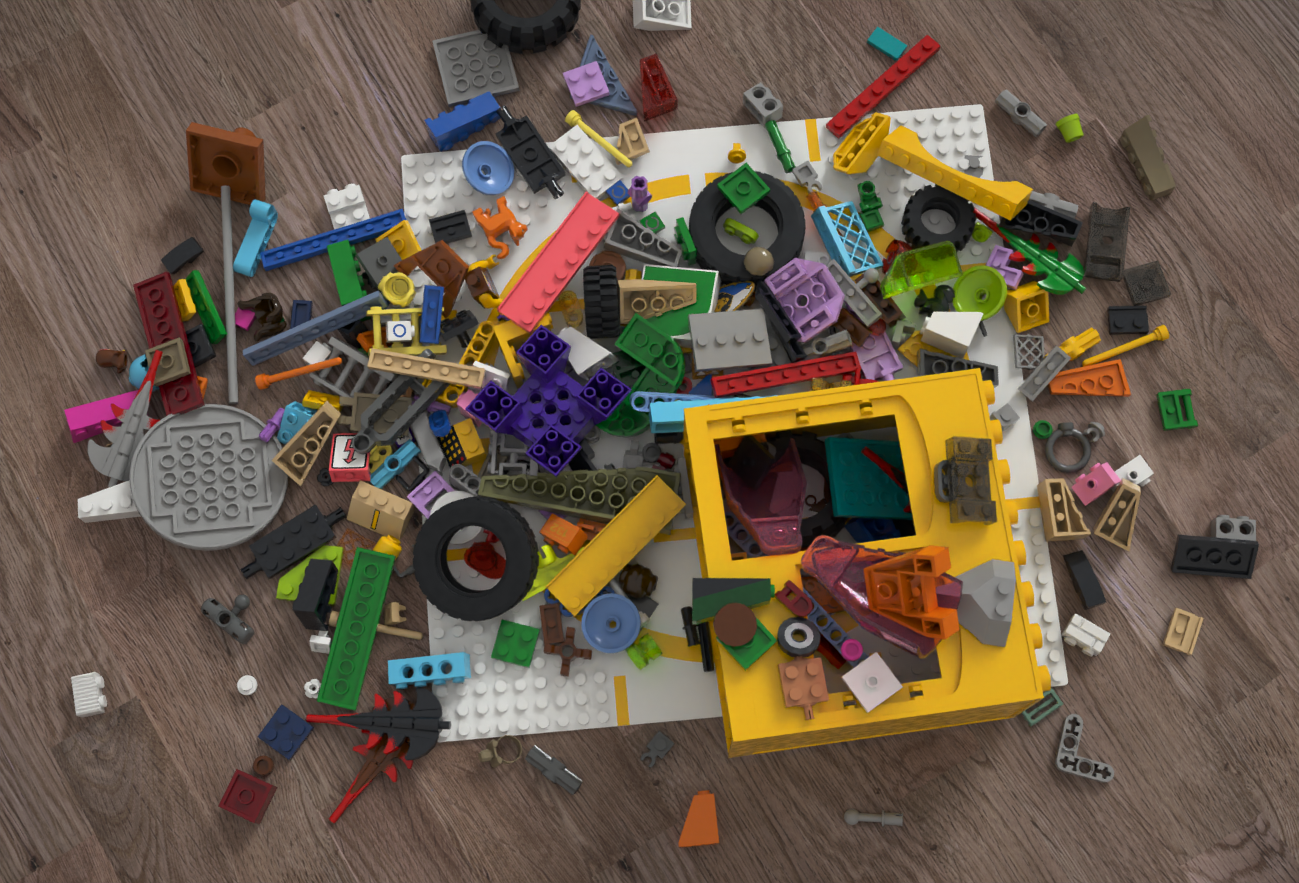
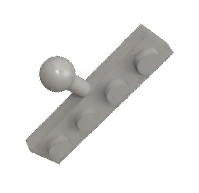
[826,259,883,328]

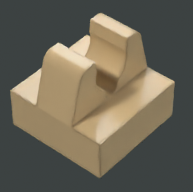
[384,602,406,625]

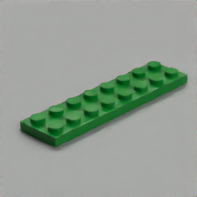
[317,547,396,711]

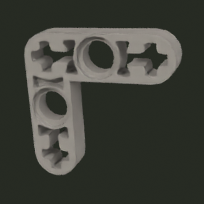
[1055,714,1114,783]

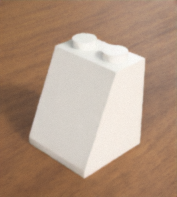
[920,312,983,358]
[557,327,619,381]

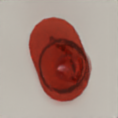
[464,542,506,579]

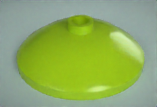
[953,265,1007,321]

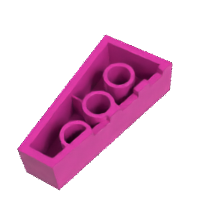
[64,390,148,444]

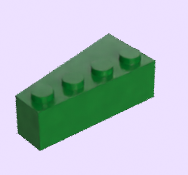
[327,240,371,322]

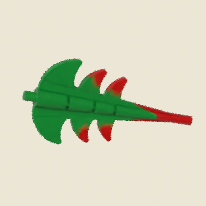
[973,207,1086,295]

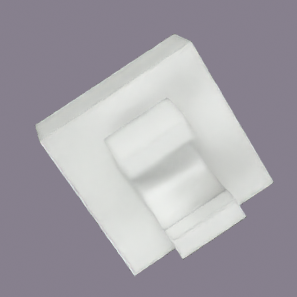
[309,631,332,654]

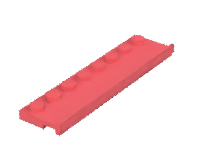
[497,191,619,334]

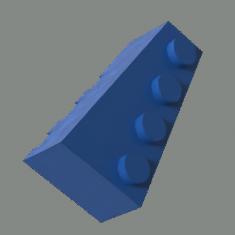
[424,91,500,152]

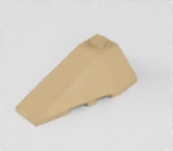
[618,279,696,324]

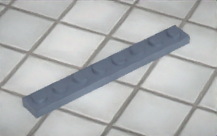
[243,291,388,366]

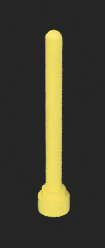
[565,110,632,167]

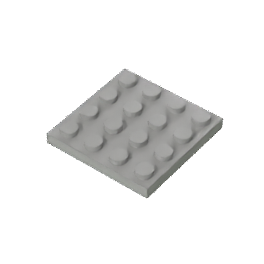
[432,30,520,107]

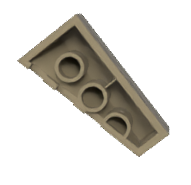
[1120,114,1176,201]

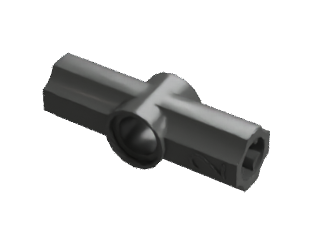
[525,745,583,795]

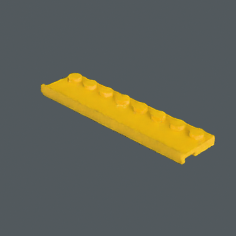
[545,475,687,617]

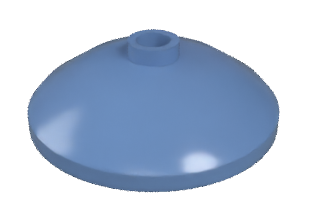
[462,141,514,195]
[581,593,641,653]

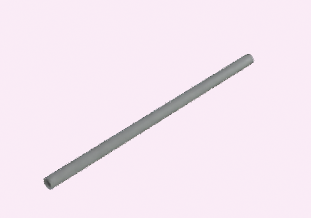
[221,186,238,404]

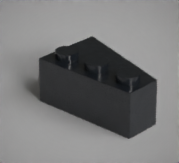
[292,559,339,631]

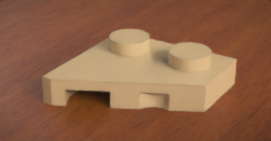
[615,118,650,165]

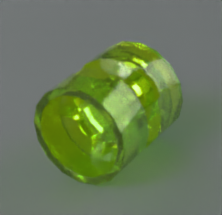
[625,633,663,670]

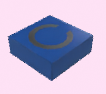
[606,180,630,206]

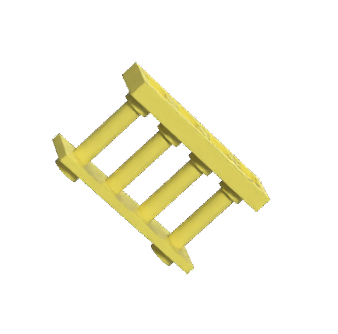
[366,307,447,358]

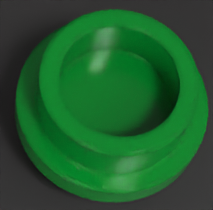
[1033,420,1053,439]

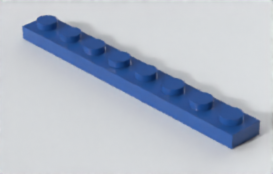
[260,209,406,271]

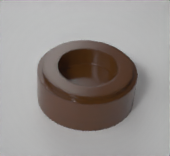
[253,756,274,776]

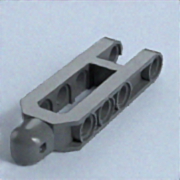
[352,349,451,454]

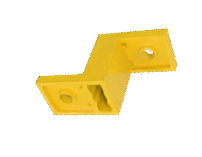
[493,312,554,389]

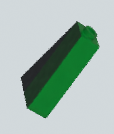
[692,578,775,624]

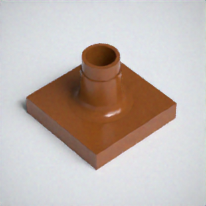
[186,122,266,205]

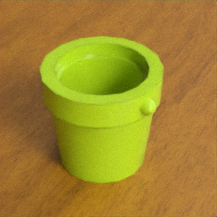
[1055,114,1084,143]

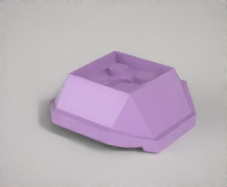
[762,258,845,343]

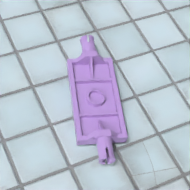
[844,301,903,381]

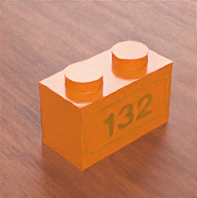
[539,513,588,556]

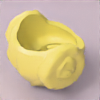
[378,272,416,307]

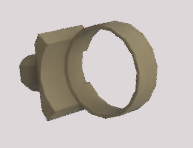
[478,735,522,768]

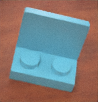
[277,401,317,444]

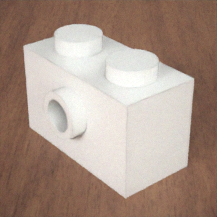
[1111,455,1154,492]

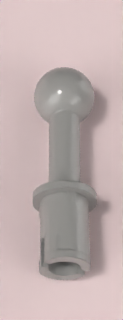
[844,809,903,827]

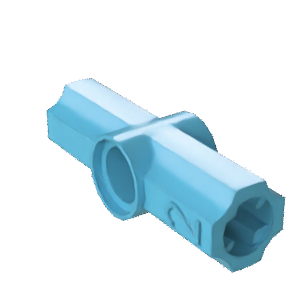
[370,439,421,489]

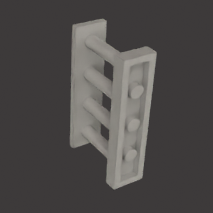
[309,336,399,398]

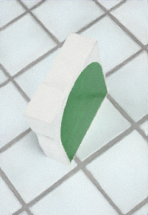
[641,264,721,348]

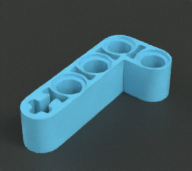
[233,199,278,277]

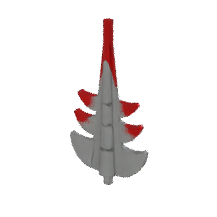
[87,350,163,487]

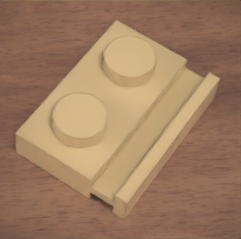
[1163,608,1204,656]

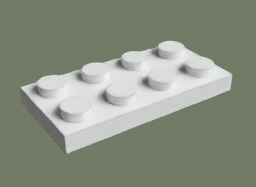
[549,125,624,199]

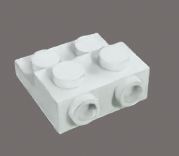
[324,184,370,230]

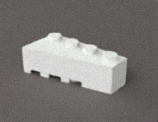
[78,480,140,523]

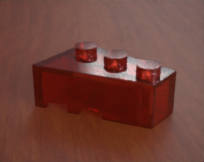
[640,53,678,122]

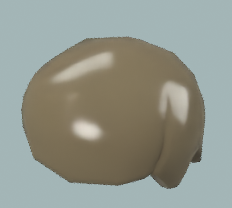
[744,247,774,276]

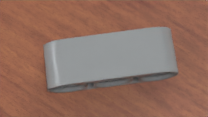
[449,464,481,497]

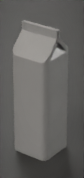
[411,413,446,476]

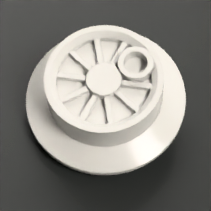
[430,491,482,545]

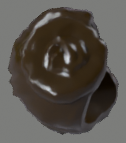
[618,564,658,599]

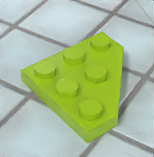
[276,545,344,606]

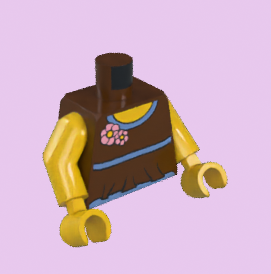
[465,255,503,309]

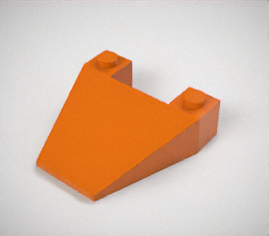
[863,545,959,640]

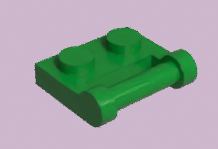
[1156,389,1198,431]

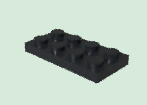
[1171,534,1259,579]

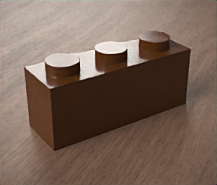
[855,273,906,328]

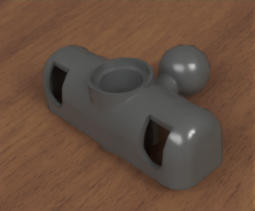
[201,594,254,644]

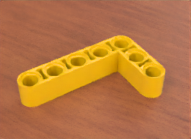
[416,321,496,408]

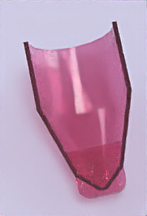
[714,438,807,555]
[801,535,963,659]

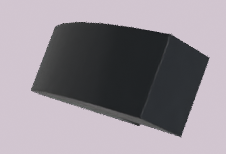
[1063,550,1106,610]

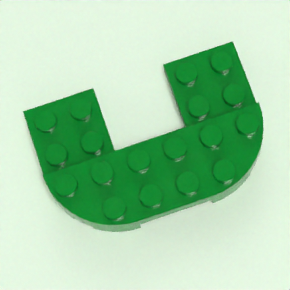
[592,313,686,437]

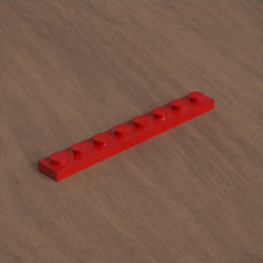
[826,35,940,139]
[710,351,861,398]

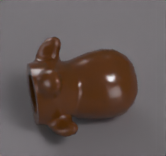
[96,349,128,374]

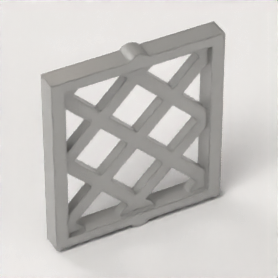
[1013,334,1045,370]

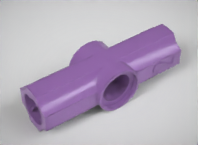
[627,176,652,212]

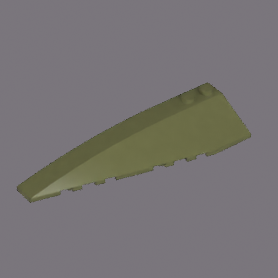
[478,467,681,535]

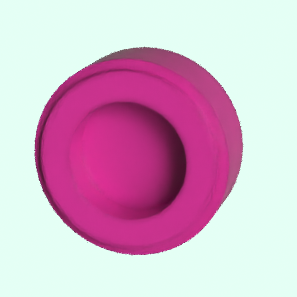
[841,639,863,662]

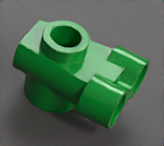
[857,181,883,213]

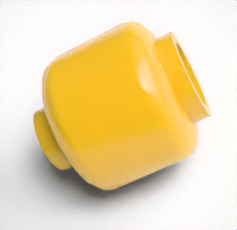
[373,535,402,560]

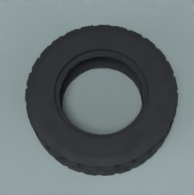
[689,171,806,285]
[413,497,539,621]

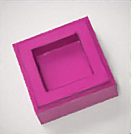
[235,307,256,331]

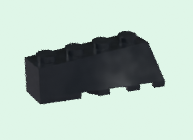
[998,200,1083,247]

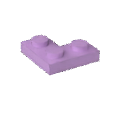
[985,245,1024,290]

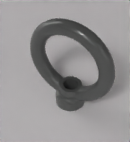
[1045,422,1091,473]

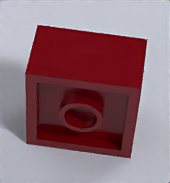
[218,769,278,825]

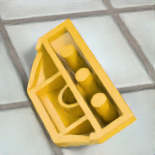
[833,112,891,174]

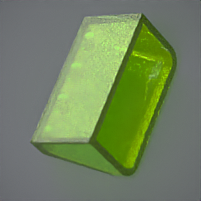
[880,241,963,299]

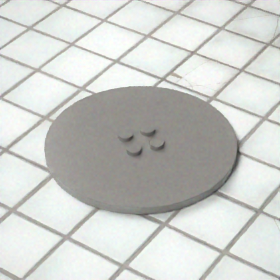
[130,404,288,551]

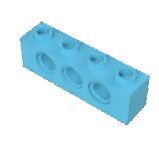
[388,652,471,689]

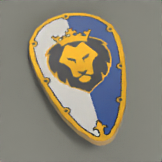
[714,281,755,312]

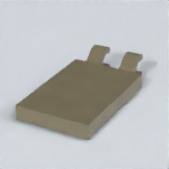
[337,392,412,437]

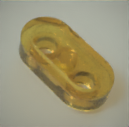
[558,290,583,328]

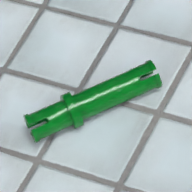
[765,120,796,173]

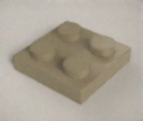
[145,337,191,387]

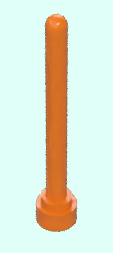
[255,357,342,390]

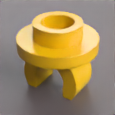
[728,143,746,163]

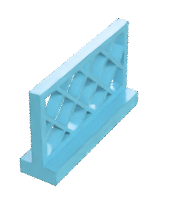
[811,201,883,277]

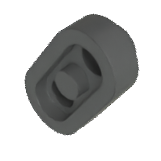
[934,460,958,503]

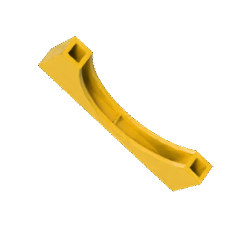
[877,125,1033,221]

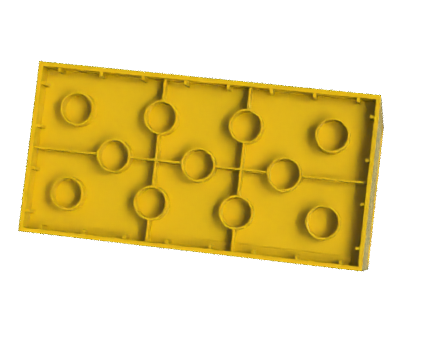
[683,368,1051,758]

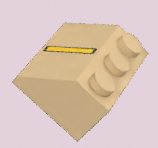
[347,480,416,541]

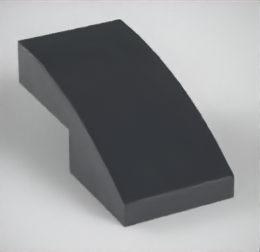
[161,237,204,275]

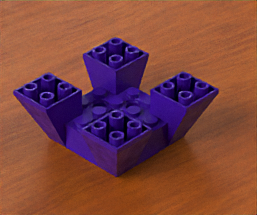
[465,325,632,477]

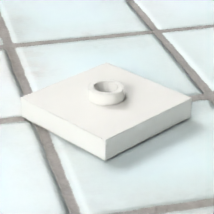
[841,652,903,713]

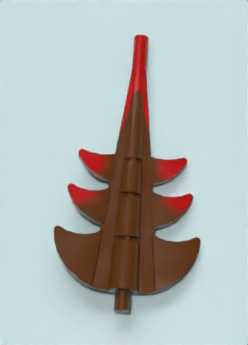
[329,697,416,824]

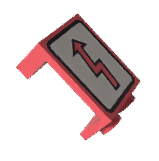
[329,433,371,482]

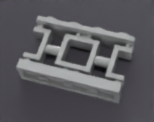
[487,403,541,476]

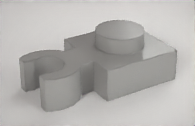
[792,161,822,196]

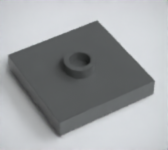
[355,237,402,287]

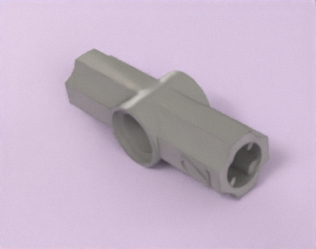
[995,89,1047,137]
[1029,191,1079,219]
[801,330,852,361]

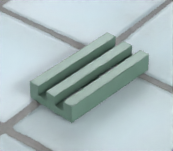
[1022,687,1063,727]

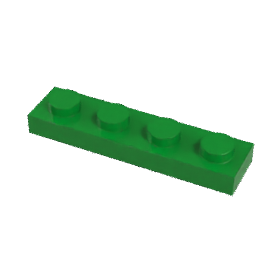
[186,270,227,344]

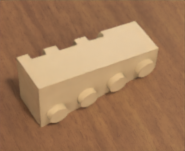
[271,401,341,486]

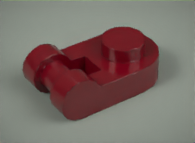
[775,580,813,617]

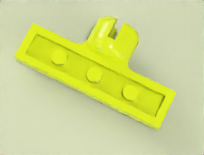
[522,544,584,601]

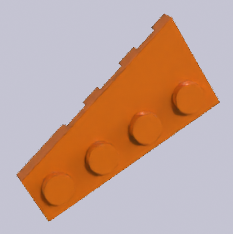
[1048,359,1131,397]

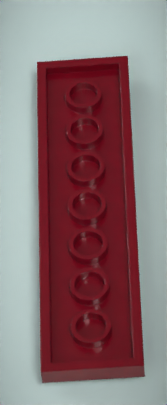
[133,271,205,416]

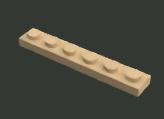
[367,348,486,389]

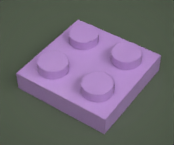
[563,61,610,107]

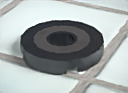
[777,617,821,658]

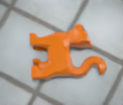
[472,196,528,259]

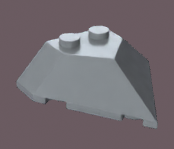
[935,559,1016,647]

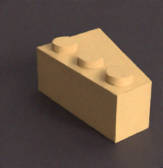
[1037,478,1091,542]
[1093,478,1141,551]

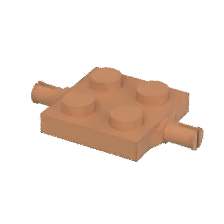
[777,656,829,720]

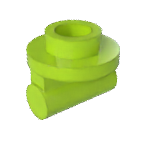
[972,222,993,242]

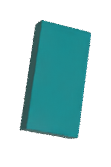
[867,26,908,62]

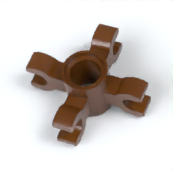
[543,627,592,677]

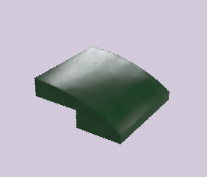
[611,350,646,387]

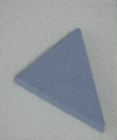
[570,34,638,116]

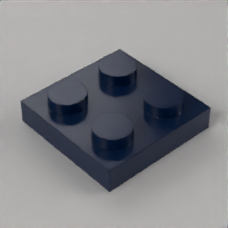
[258,704,314,760]

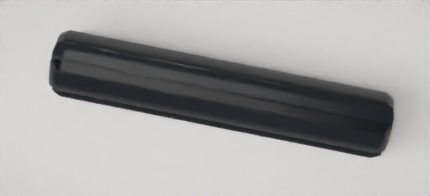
[698,621,714,672]

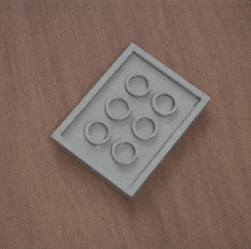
[688,309,772,372]

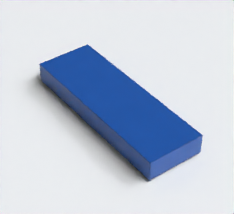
[419,285,444,344]

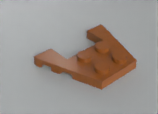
[394,240,469,318]

